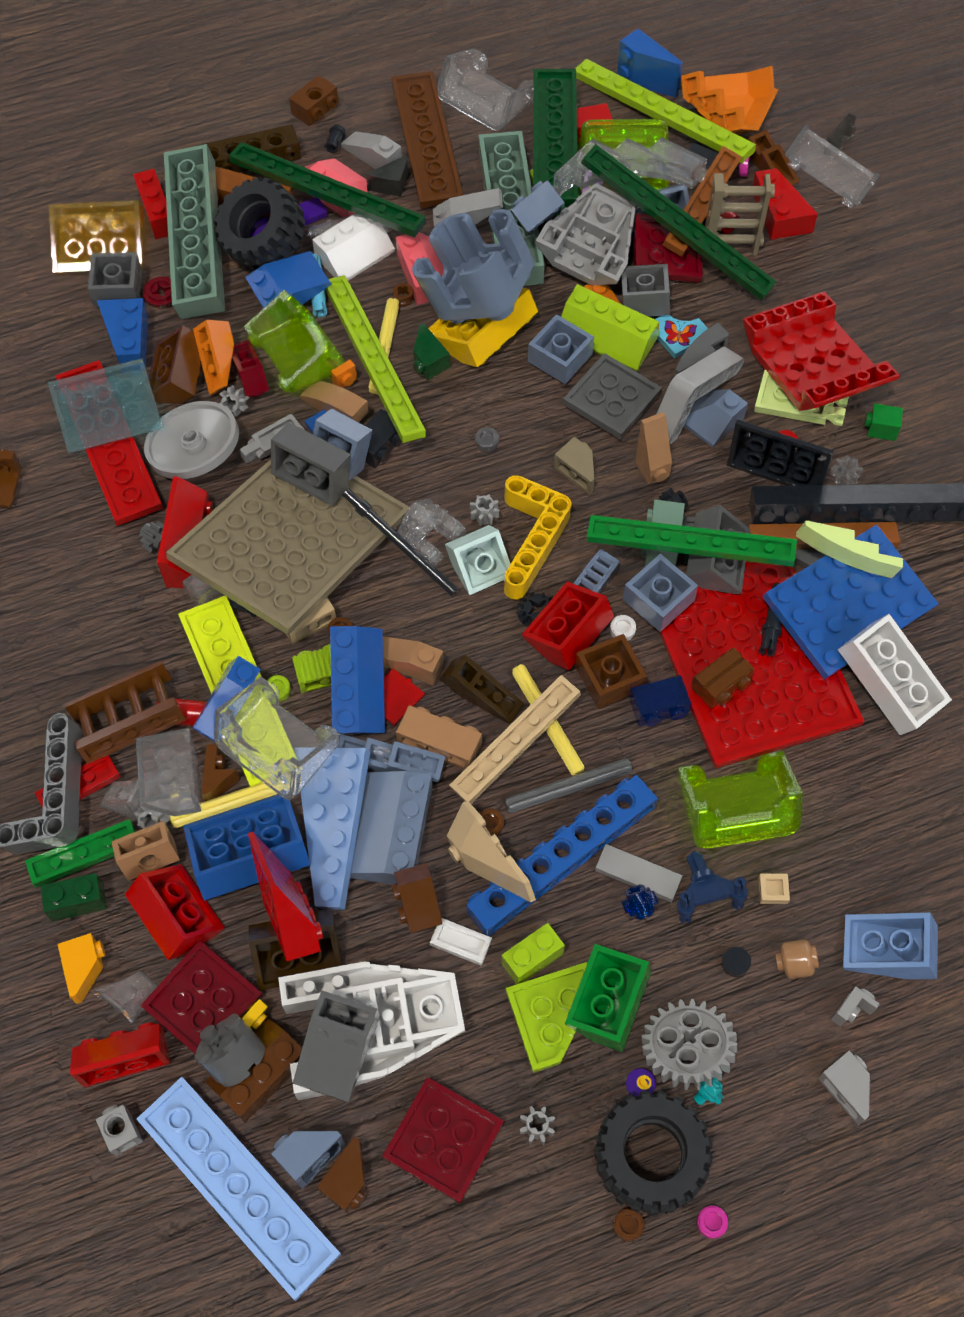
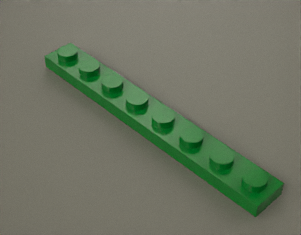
[587,515,797,567]

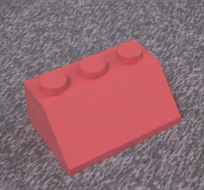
[396,232,444,305]

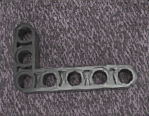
[0,713,82,855]

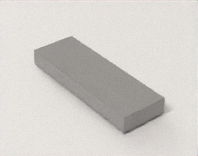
[595,844,683,903]

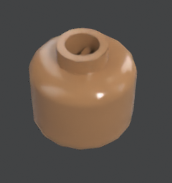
[776,939,819,979]

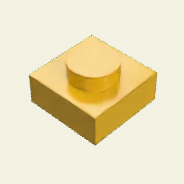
[242,999,267,1030]

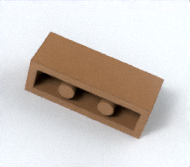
[396,705,482,769]

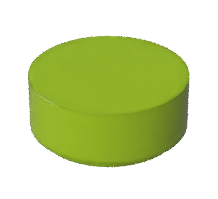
[265,675,291,702]

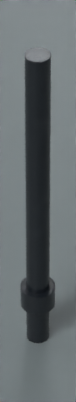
[342,488,458,596]

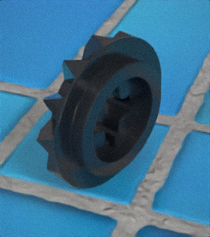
[517,591,552,627]

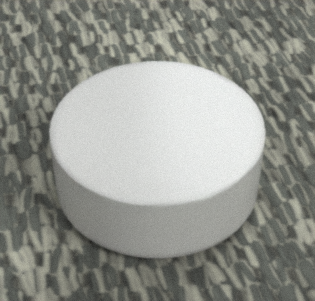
[610,615,636,641]

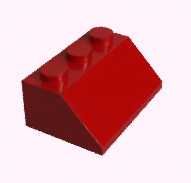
[522,581,614,670]
[125,864,225,960]
[70,1022,171,1088]

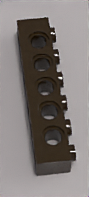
[178,124,301,172]

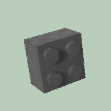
[88,252,142,307]
[622,264,670,316]

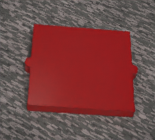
[384,668,425,727]

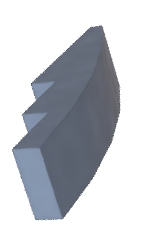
[337,734,445,782]

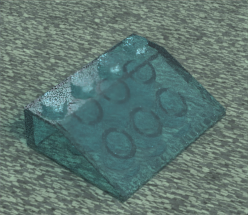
[48,358,163,453]

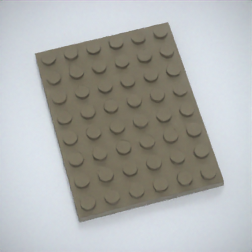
[166,459,411,635]

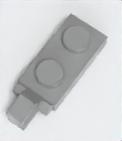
[240,414,304,464]

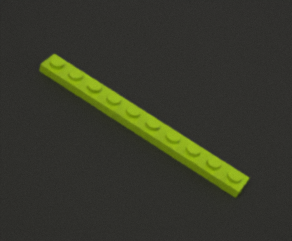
[575,59,756,163]
[325,275,426,443]

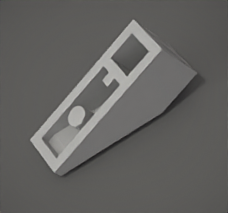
[341,131,402,169]
[433,188,503,227]

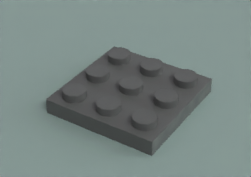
[563,353,662,440]

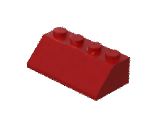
[157,476,214,589]

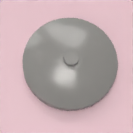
[144,401,239,479]

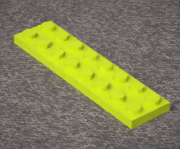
[178,596,300,787]

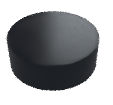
[721,947,751,977]

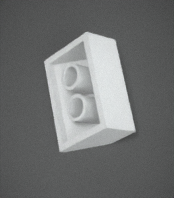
[312,213,395,281]

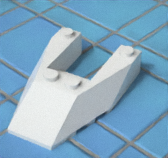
[279,962,465,1100]

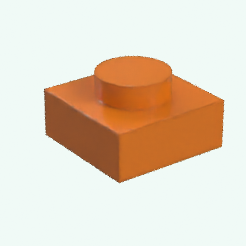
[331,360,357,388]

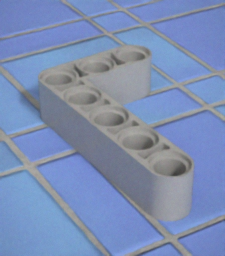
[656,346,744,444]

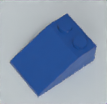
[617,29,683,98]
[245,251,332,323]

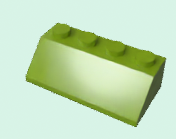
[561,284,659,372]

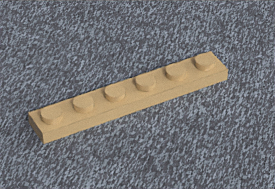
[449,675,581,804]

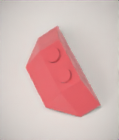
[305,158,367,219]

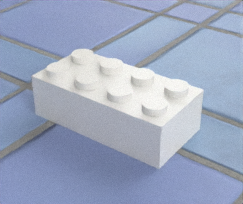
[838,614,952,735]

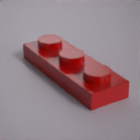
[34,755,121,808]

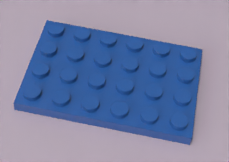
[762,524,939,680]

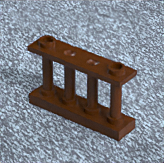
[64,660,186,764]

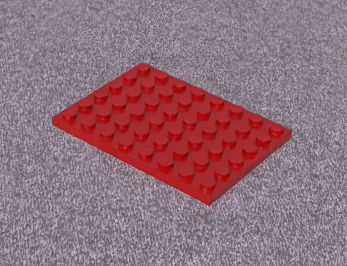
[659,561,864,769]

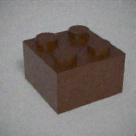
[575,634,647,709]

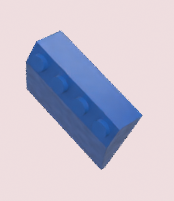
[183,792,310,901]

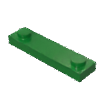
[25,819,135,888]

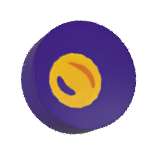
[625,1068,656,1097]

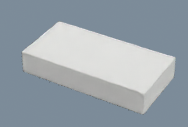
[430,918,492,966]

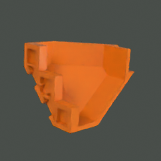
[681,66,779,135]

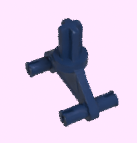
[677,851,748,924]

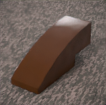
[747,130,800,186]

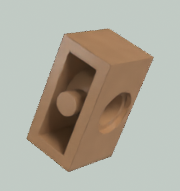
[111,821,180,881]

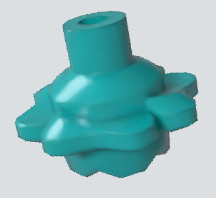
[694,1077,724,1105]

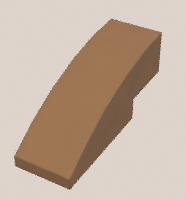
[300,381,369,423]

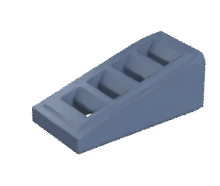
[573,549,620,593]

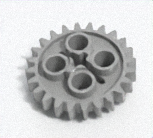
[642,999,737,1090]

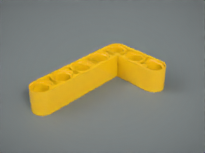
[504,475,572,600]

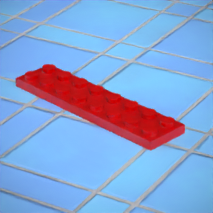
[55,360,163,526]

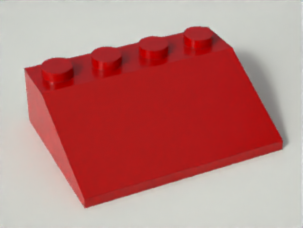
[248,832,323,961]

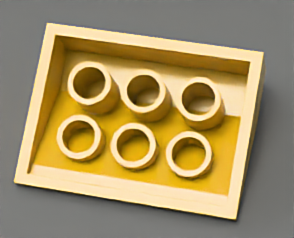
[428,288,538,367]

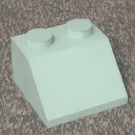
[445,525,510,595]

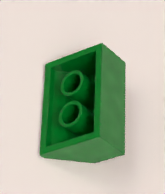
[565,944,651,1053]

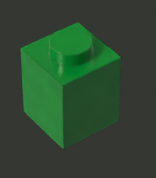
[864,403,903,441]

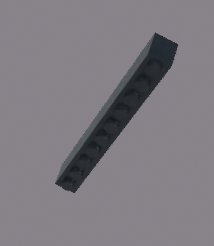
[749,483,964,524]

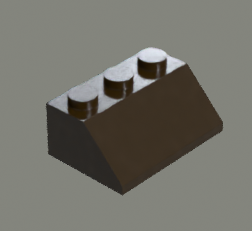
[249,909,342,991]

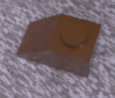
[317,1137,366,1214]

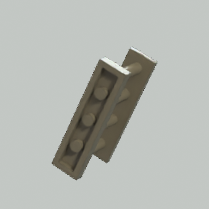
[705,173,775,256]

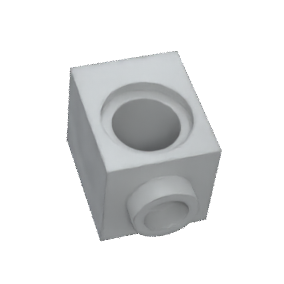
[95,1105,143,1157]

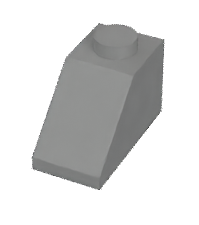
[818,1051,870,1126]

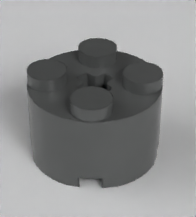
[195,1014,265,1087]

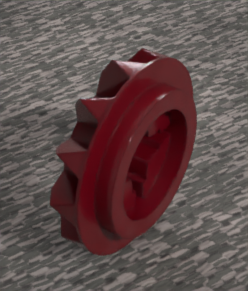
[143,277,172,308]

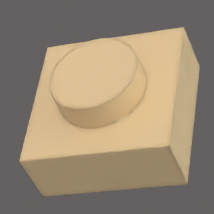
[758,874,790,904]

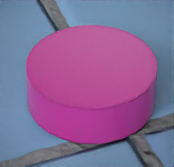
[739,157,749,177]
[696,1206,728,1239]

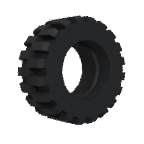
[215,178,305,271]
[595,1091,713,1216]

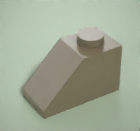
[554,437,594,495]

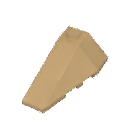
[447,800,536,902]

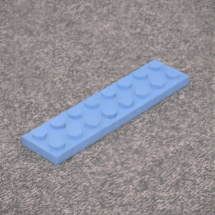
[137,1077,341,1301]

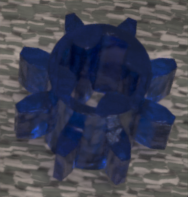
[621,884,659,920]

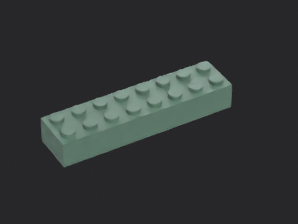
[479,131,544,286]
[164,144,225,319]

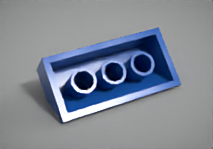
[330,626,385,735]

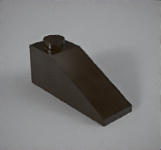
[439,654,524,724]

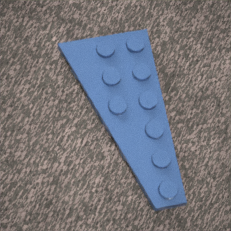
[295,748,370,910]

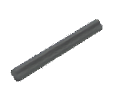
[505,758,632,813]

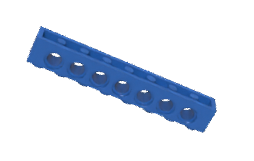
[466,775,658,937]

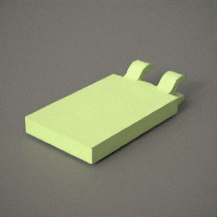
[754,370,849,426]

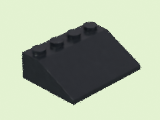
[727,420,834,486]

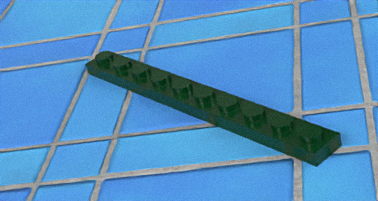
[229,142,427,238]
[581,144,777,301]

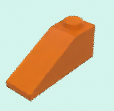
[193,320,234,395]

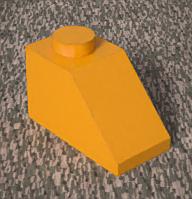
[58,933,105,1004]

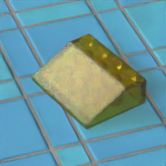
[49,200,145,273]

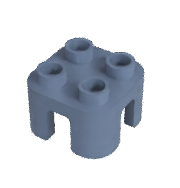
[412,209,534,323]

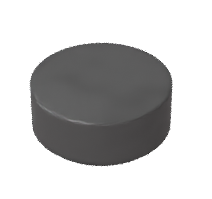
[475,427,499,452]

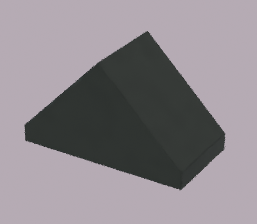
[368,156,409,197]

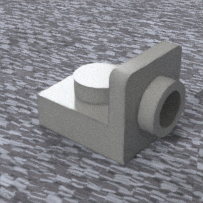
[831,986,880,1027]

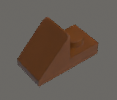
[201,744,240,802]

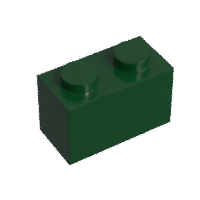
[40,873,107,922]

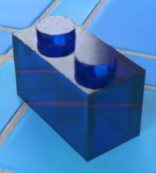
[629,676,691,726]

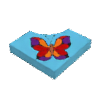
[655,315,708,359]

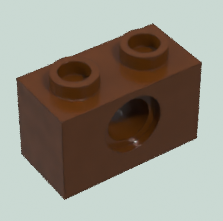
[289,75,339,127]

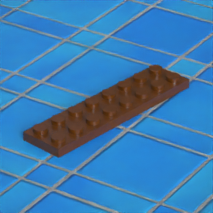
[392,71,463,208]

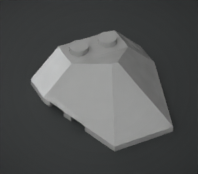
[535,183,636,286]

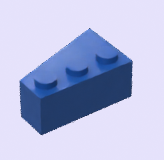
[97,298,148,372]

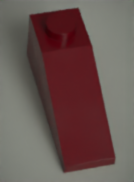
[232,340,269,397]

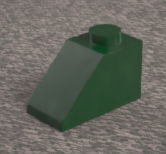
[412,323,450,381]

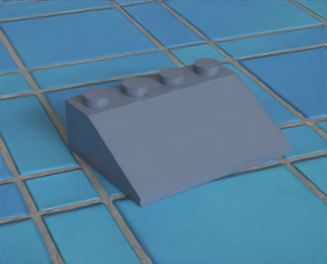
[350,771,433,884]

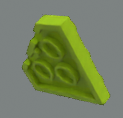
[506,962,587,1073]

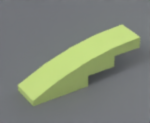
[796,521,903,578]

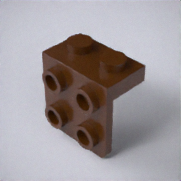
[0,449,22,508]

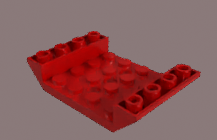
[743,291,900,411]

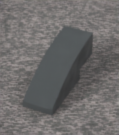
[674,323,729,377]

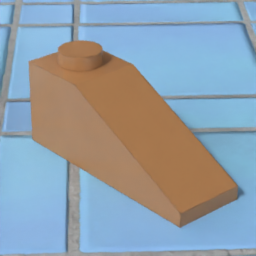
[635,412,672,484]
[383,637,444,686]

